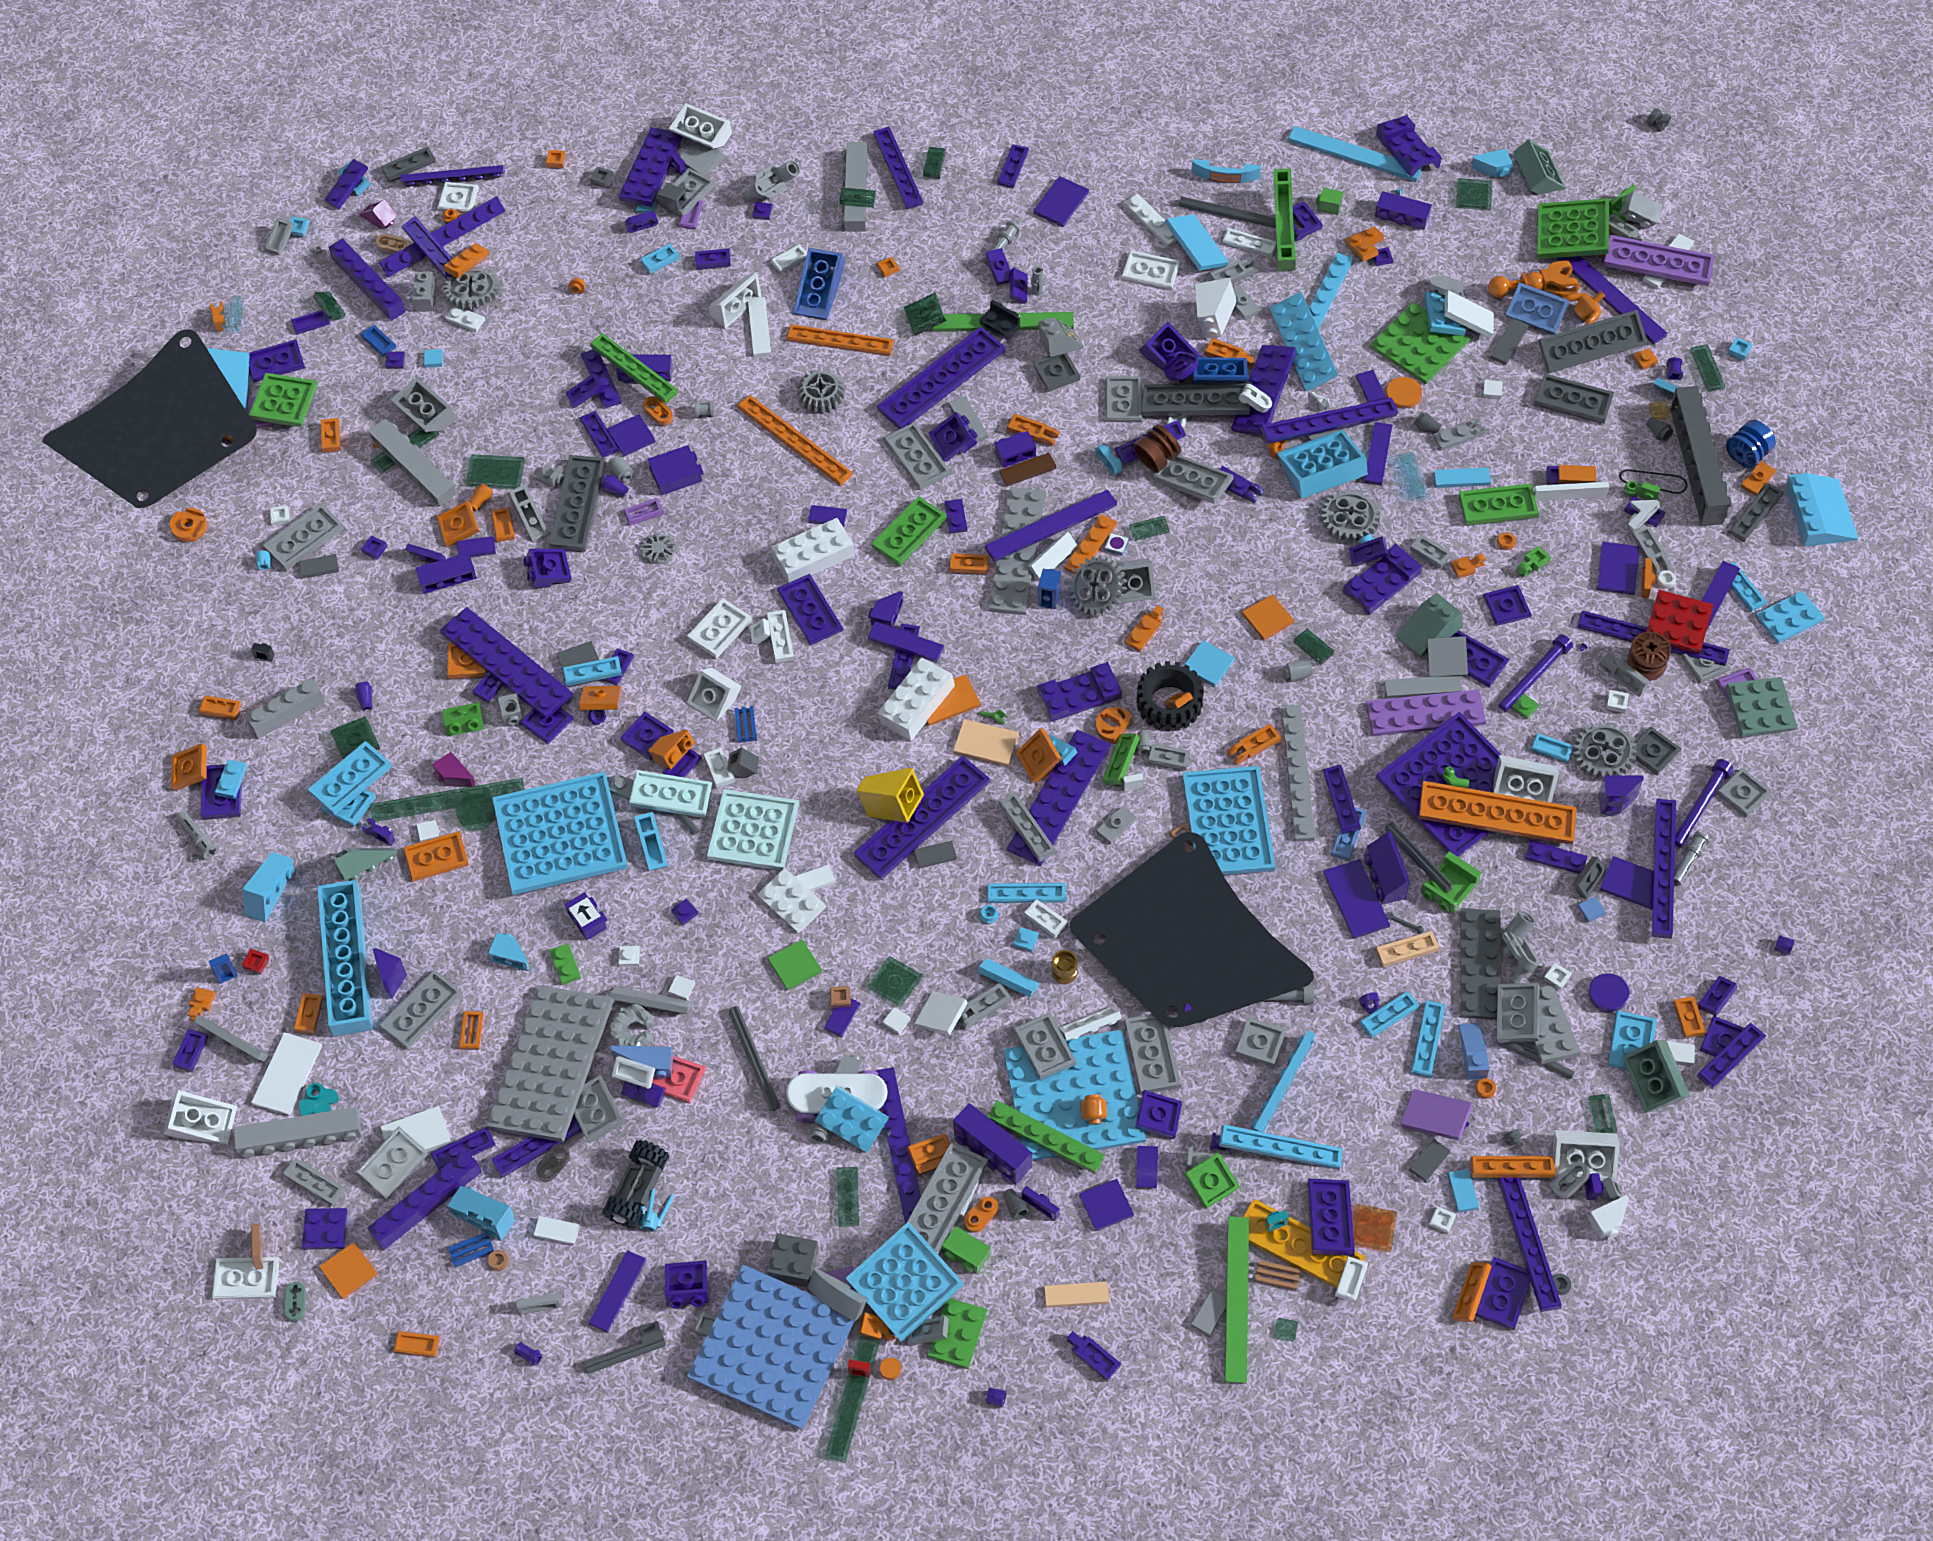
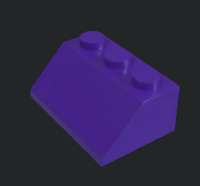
[1363,831,1410,904]

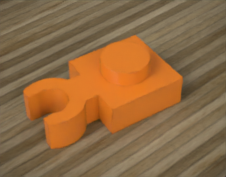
[858,1313,896,1341]

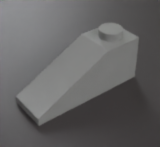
[508,484,549,541]

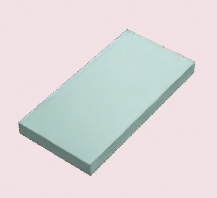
[629,770,712,818]

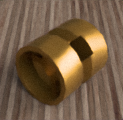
[1052,950,1078,984]

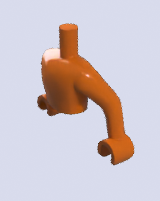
[1562,291,1605,325]

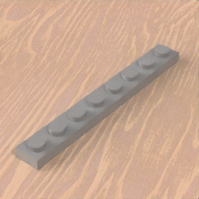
[1281,705,1315,841]

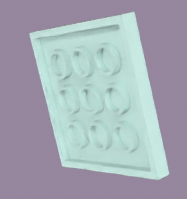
[707,789,799,871]

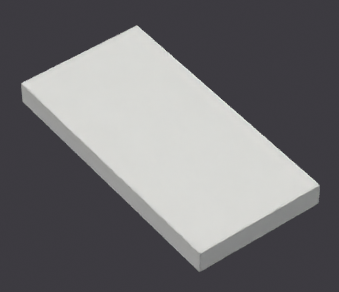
[251,1033,322,1116]

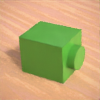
[1316,188,1343,215]

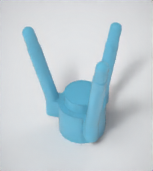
[638,1189,674,1232]

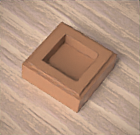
[830,986,851,1008]

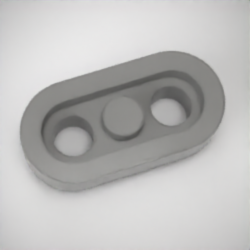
[1552,1162,1590,1198]

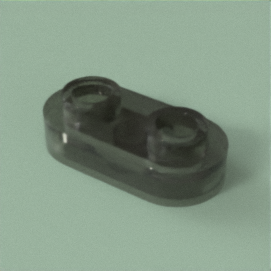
[536,1144,570,1182]

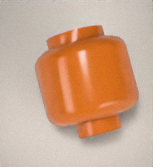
[1080,1094,1108,1125]

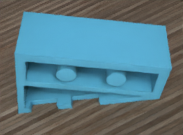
[447,1186,515,1241]

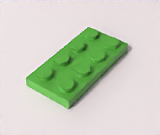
[1459,484,1539,525]
[872,496,947,566]

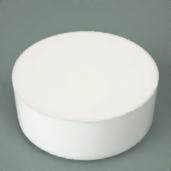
[1657,570,1676,589]

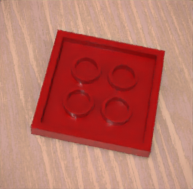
[1646,589,1714,654]

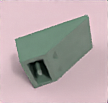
[330,848,398,881]

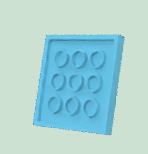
[846,1222,965,1342]

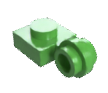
[1624,481,1661,500]
[1517,546,1551,577]

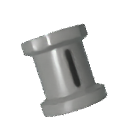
[695,401,714,417]

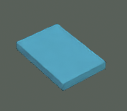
[1608,1010,1657,1070]

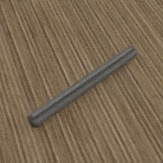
[1179,196,1276,228]
[729,1006,780,1111]

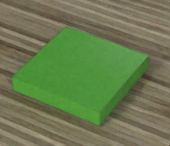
[768,939,822,991]
[1183,1152,1240,1209]

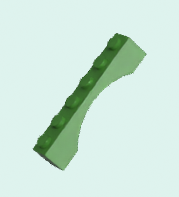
[1273,168,1296,271]

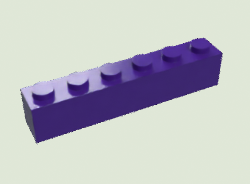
[328,238,405,321]
[367,1150,482,1251]

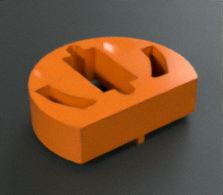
[1096,707,1133,744]

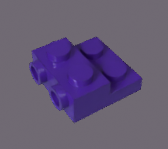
[928,412,978,462]
[524,549,572,587]
[665,1260,709,1309]

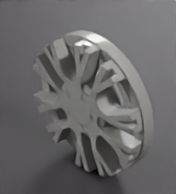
[641,533,676,564]

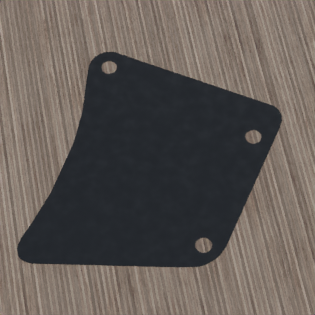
[42,329,257,508]
[1070,832,1314,1027]

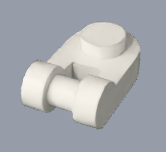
[1239,384,1272,412]

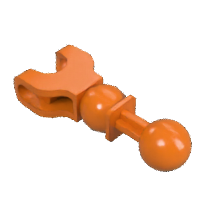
[1488,261,1580,298]

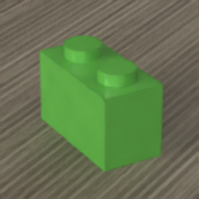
[942,1226,991,1274]

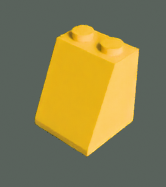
[856,768,924,823]

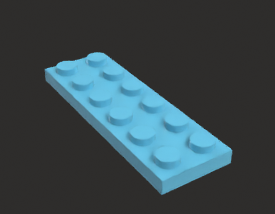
[1270,291,1339,391]

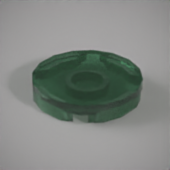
[456,793,495,831]

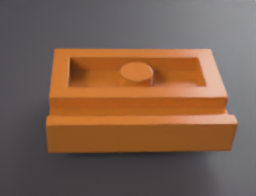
[907,1133,950,1176]

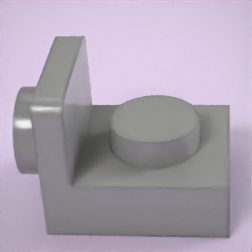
[536,464,564,489]
[1183,1147,1213,1172]

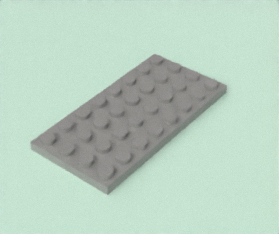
[486,985,614,1142]

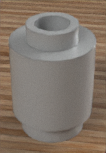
[608,456,634,482]
[1283,659,1312,681]

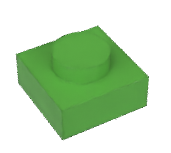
[1512,694,1539,719]

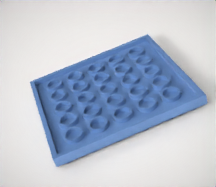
[687,1265,855,1431]

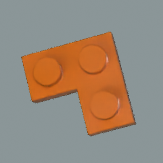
[1345,226,1384,262]

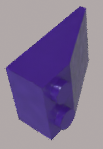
[1138,322,1202,383]

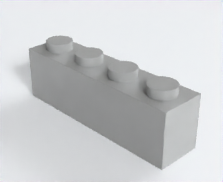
[245,678,325,739]

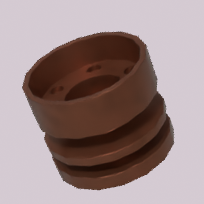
[1133,424,1182,473]
[1627,632,1671,681]

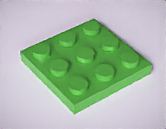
[249,373,318,427]

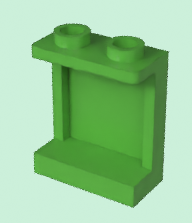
[1420,851,1482,913]

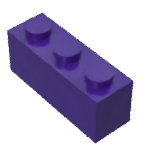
[1375,191,1432,230]
[616,354,673,383]
[415,552,477,594]

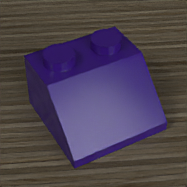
[1598,775,1644,816]

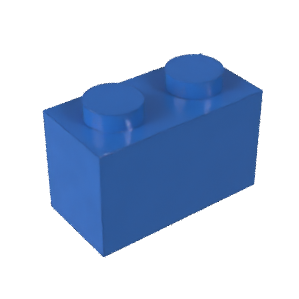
[1038,568,1061,609]

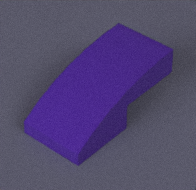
[1136,1146,1158,1188]

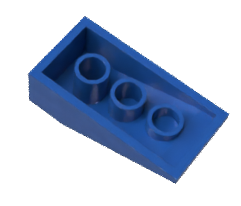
[793,248,845,320]

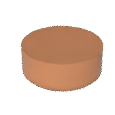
[487,1250,509,1271]

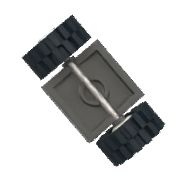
[602,1140,669,1228]

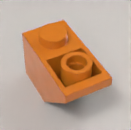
[648,729,695,769]

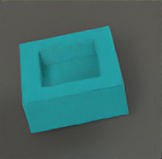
[1265,1210,1289,1232]

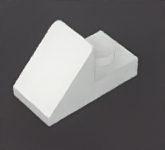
[1628,500,1660,531]

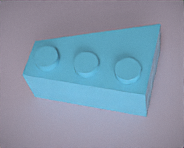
[242,852,295,922]

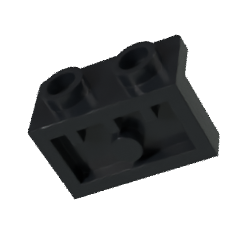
[979,300,1020,340]

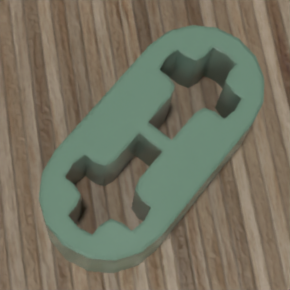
[285,1282,306,1322]

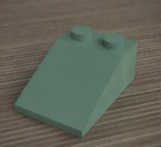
[1396,593,1463,658]

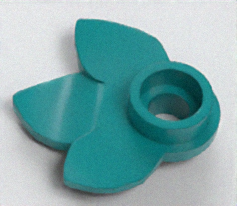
[299,1083,339,1116]

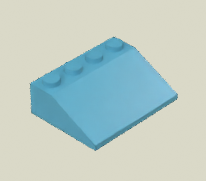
[207,348,250,411]
[1277,429,1368,499]
[1785,473,1858,547]

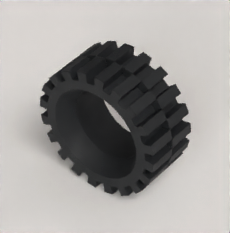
[1136,661,1204,732]

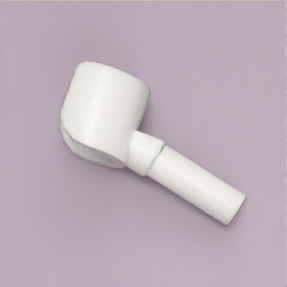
[1310,392,1330,411]

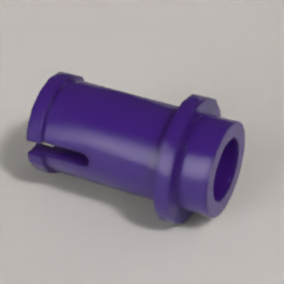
[514,1342,542,1366]

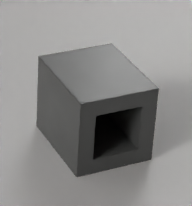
[658,183,687,212]
[727,748,759,778]

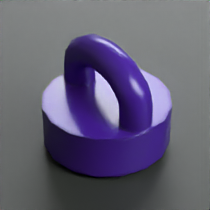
[1359,992,1380,1013]

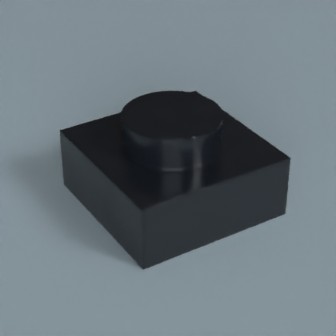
[251,643,275,661]

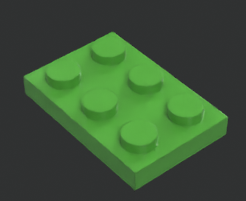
[928,1298,988,1369]

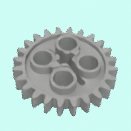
[443,267,500,310]
[1320,489,1380,543]
[1068,555,1127,616]
[1574,722,1637,780]

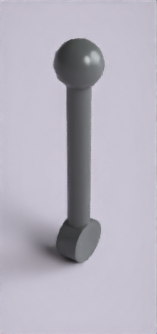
[1386,912,1424,933]

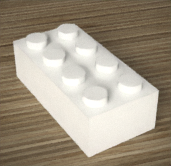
[771,518,855,583]
[878,657,955,741]

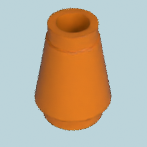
[469,483,493,511]

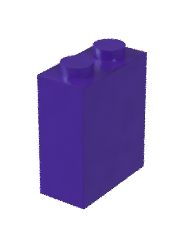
[648,445,704,495]

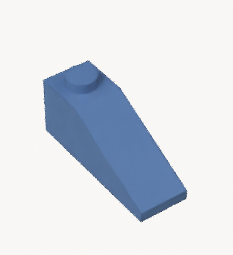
[1459,1023,1489,1080]
[611,1046,674,1079]

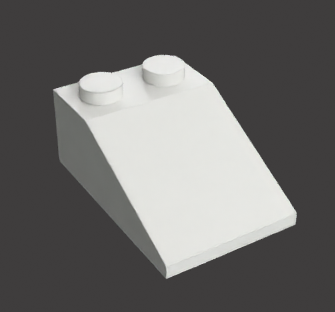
[163,1090,237,1145]

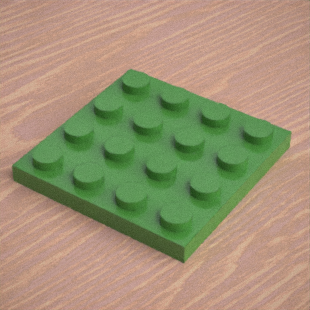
[1537,198,1609,259]
[1370,302,1470,384]

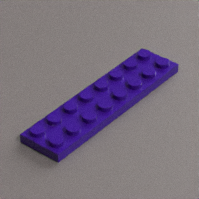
[877,327,1005,429]
[440,607,573,720]
[1007,729,1111,866]
[854,756,990,880]

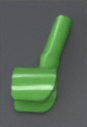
[980,710,1008,725]

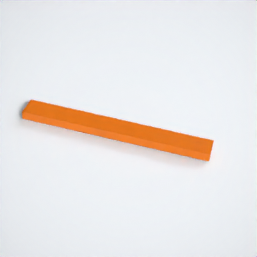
[737,395,853,486]

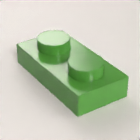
[549,943,581,985]

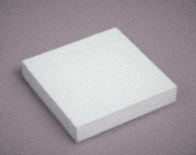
[437,182,479,213]
[915,991,968,1035]

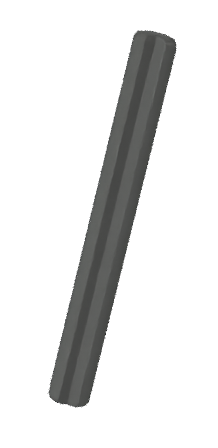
[1385,822,1453,893]

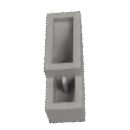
[807,1268,868,1321]

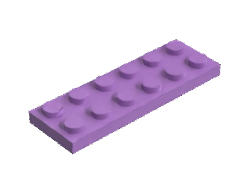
[1604,235,1715,286]
[1366,690,1486,736]

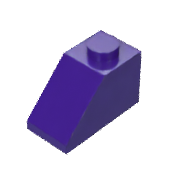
[868,591,904,627]

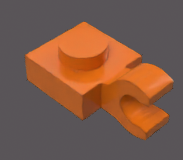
[210,301,226,332]
[1451,554,1486,579]
[188,987,216,1021]

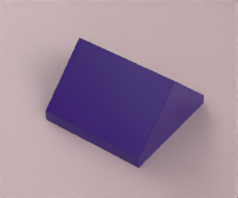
[372,948,407,999]

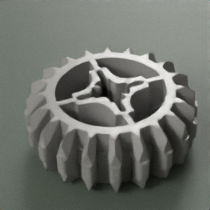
[797,368,845,414]

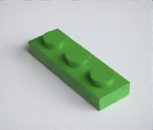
[1102,733,1140,785]

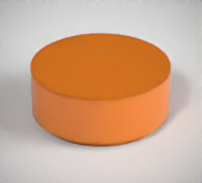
[1497,532,1516,550]
[1475,1078,1496,1099]
[880,1358,901,1380]

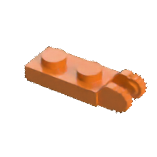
[1007,414,1060,446]
[1227,724,1281,765]

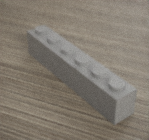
[841,142,868,232]
[368,419,457,506]
[234,1107,362,1158]

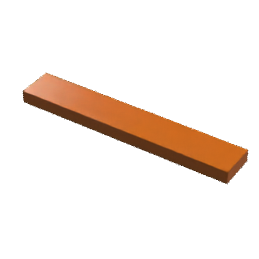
[787,324,894,356]

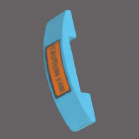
[1192,159,1261,183]

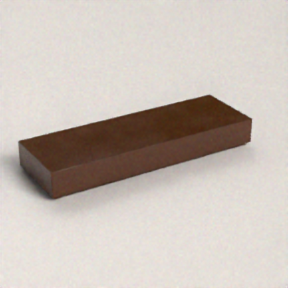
[999,453,1056,487]

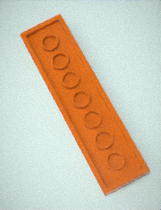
[1418,781,1577,845]

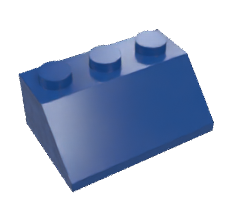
[1192,357,1248,384]

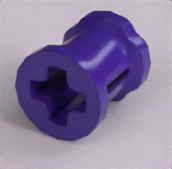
[1666,357,1683,380]
[1210,1132,1231,1153]

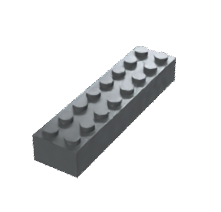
[1670,386,1731,526]

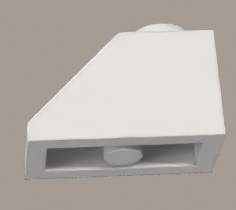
[1588,1195,1629,1240]

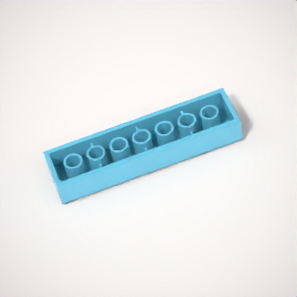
[317,880,373,1036]

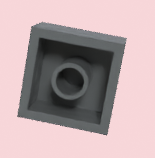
[767,1233,819,1288]

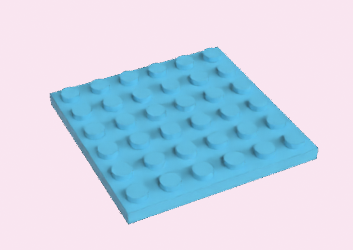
[492,771,628,895]
[1004,1030,1146,1161]

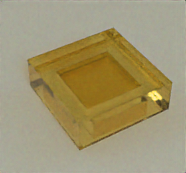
[1649,401,1671,420]

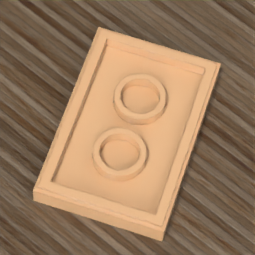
[953,719,1019,767]

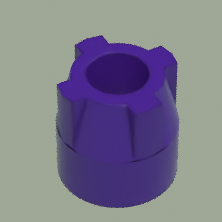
[1774,935,1795,955]
[986,1387,1007,1408]

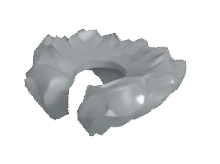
[609,1004,654,1046]

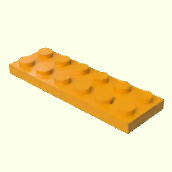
[1243,1199,1366,1289]

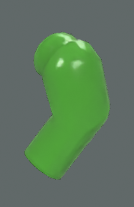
[1442,767,1469,788]

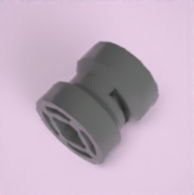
[1647,108,1671,131]

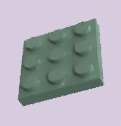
[1726,677,1797,738]

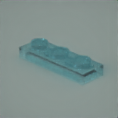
[1396,451,1429,501]

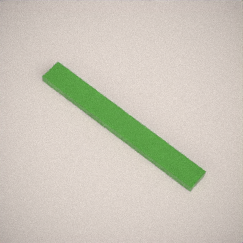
[933,312,1074,332]
[1224,1216,1249,1384]

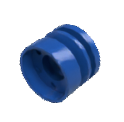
[1726,420,1776,468]

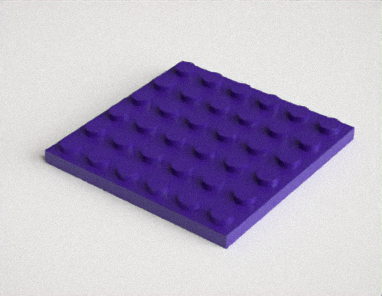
[1375,712,1501,857]

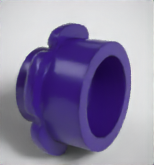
[587,710,606,725]

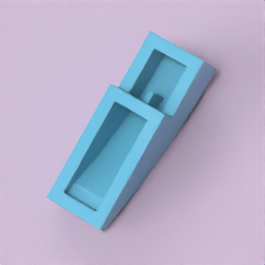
[634,812,668,871]

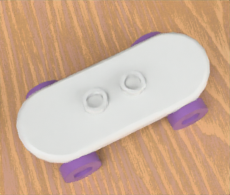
[786,1070,888,1123]

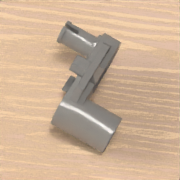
[743,160,800,202]
[1502,910,1540,983]

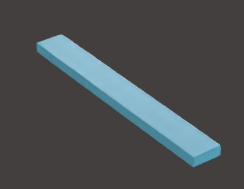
[1288,126,1423,182]

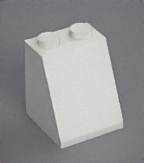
[1195,278,1237,338]

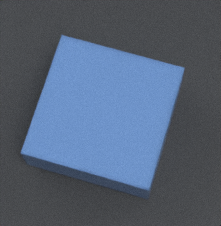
[1578,897,1606,922]

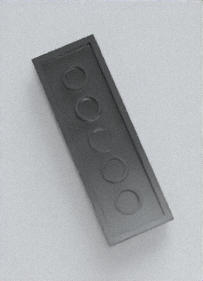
[1538,310,1648,374]
[1142,382,1251,416]
[549,455,606,552]
[1460,908,1501,1020]

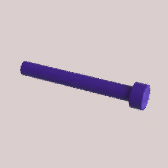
[1498,634,1573,712]
[1675,759,1734,848]

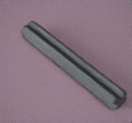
[584,1336,666,1374]

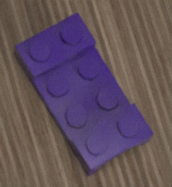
[1376,115,1442,177]
[1343,543,1422,615]
[1037,662,1122,722]

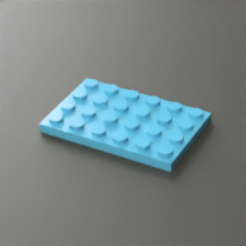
[1182,766,1276,875]

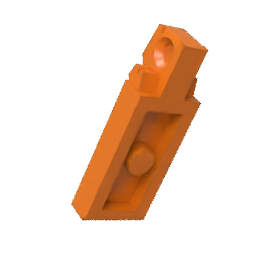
[1204,338,1254,369]
[1125,605,1164,652]

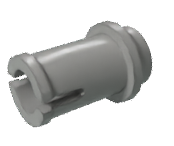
[1137,730,1152,756]

